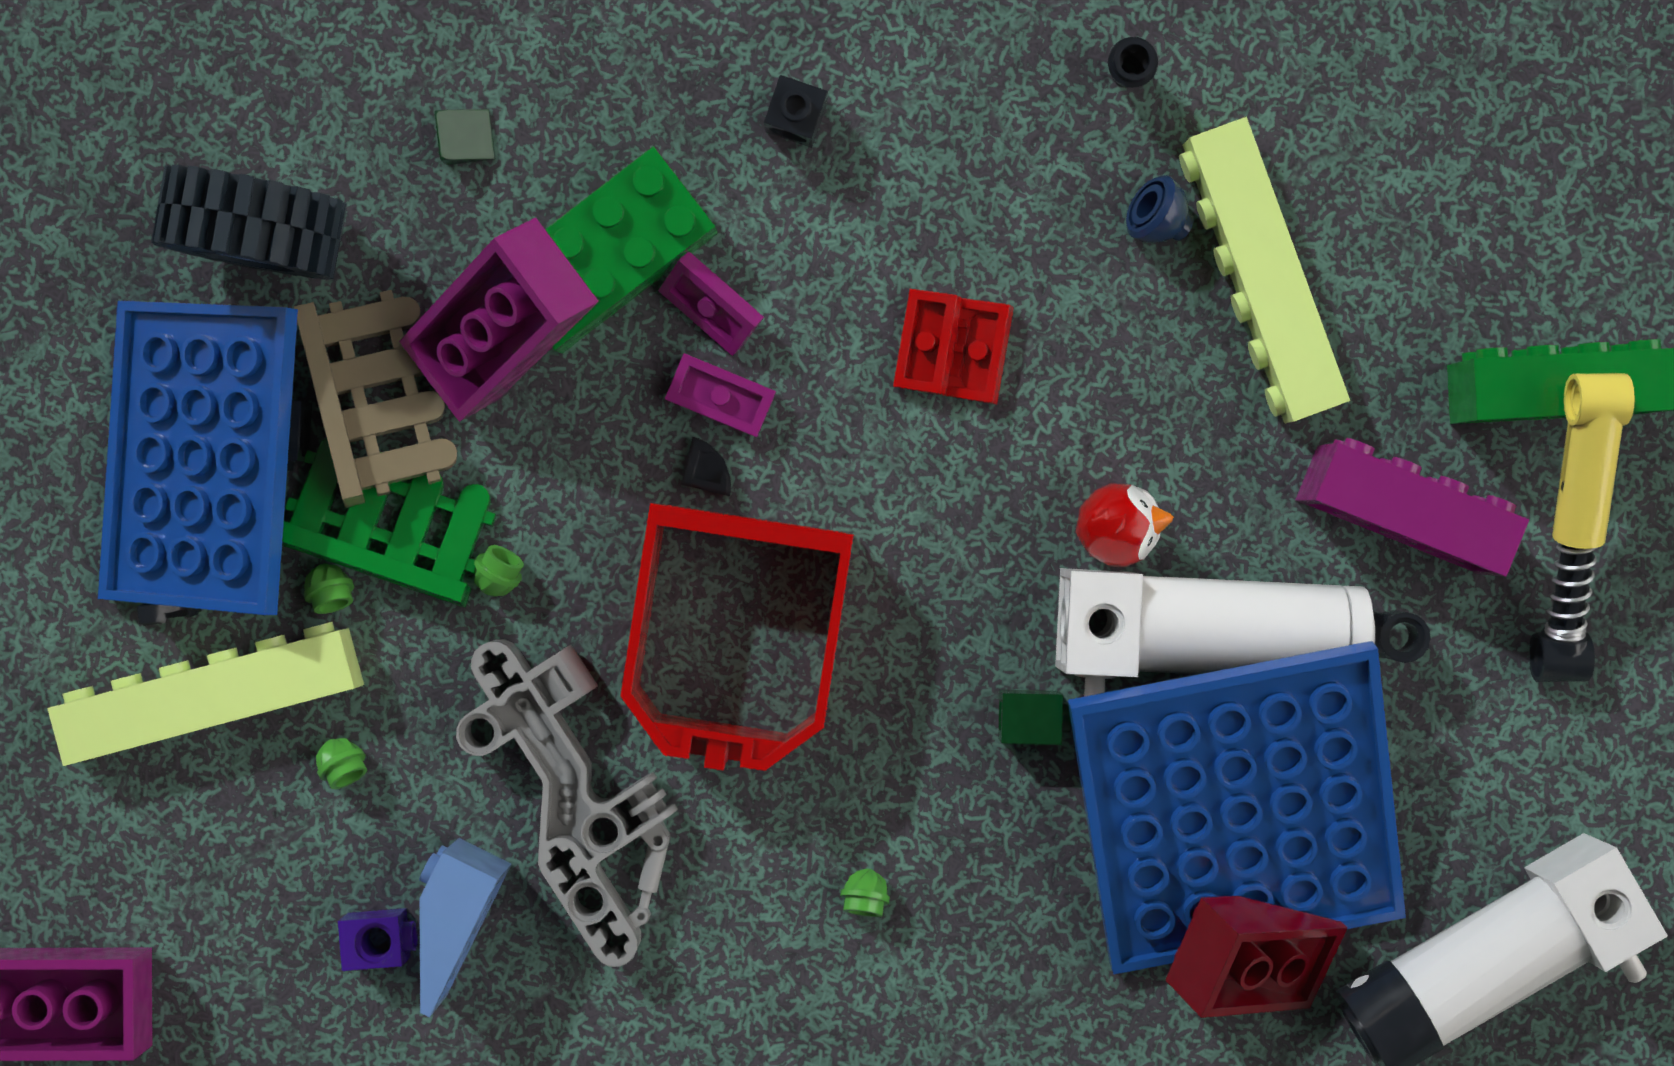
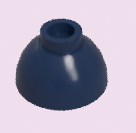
[1126,175,1194,243]

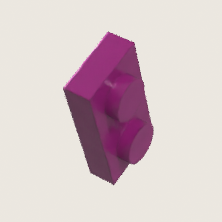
[658,252,764,356]
[665,353,776,438]

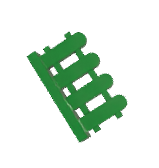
[282,438,497,608]

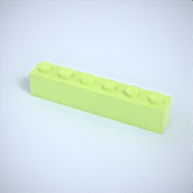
[1179,116,1350,423]
[47,622,364,766]

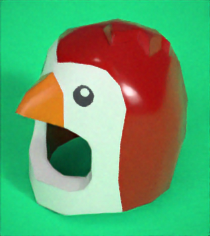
[1075,483,1174,567]

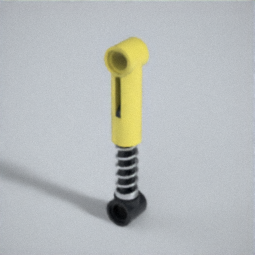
[1530,373,1635,682]

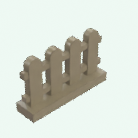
[294,290,457,508]

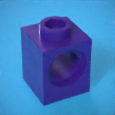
[338,908,418,971]

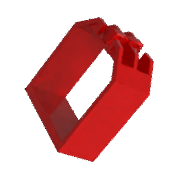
[620,503,854,771]

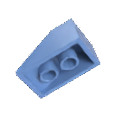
[419,838,512,1018]

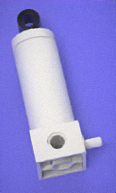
[1055,568,1431,697]

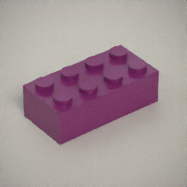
[399,217,599,422]
[1295,438,1530,577]
[0,947,152,1061]

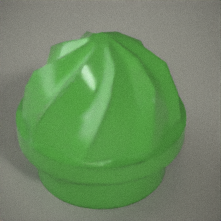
[474,545,524,596]
[304,564,354,614]
[316,738,367,789]
[840,868,890,917]

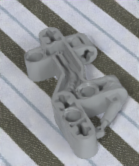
[456,639,678,967]

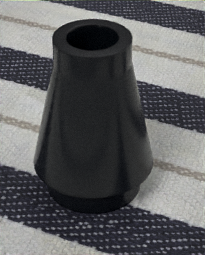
[1108,37,1158,88]

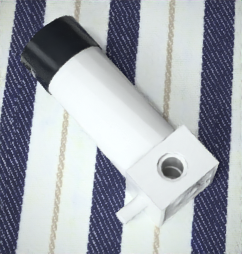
[1336,833,1668,1066]

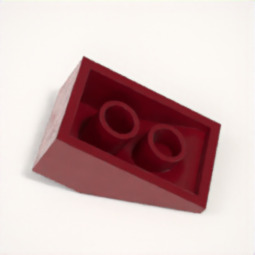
[1165,896,1348,1018]

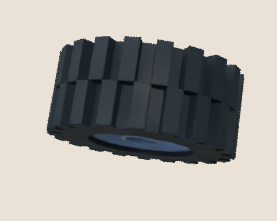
[151,164,347,280]

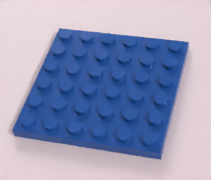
[1068,641,1406,975]

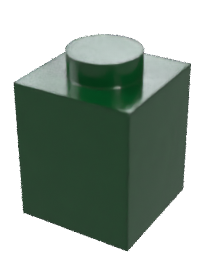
[998,689,1071,745]

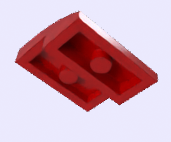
[893,289,1014,405]

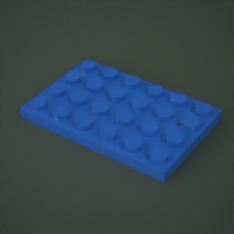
[98,301,298,615]

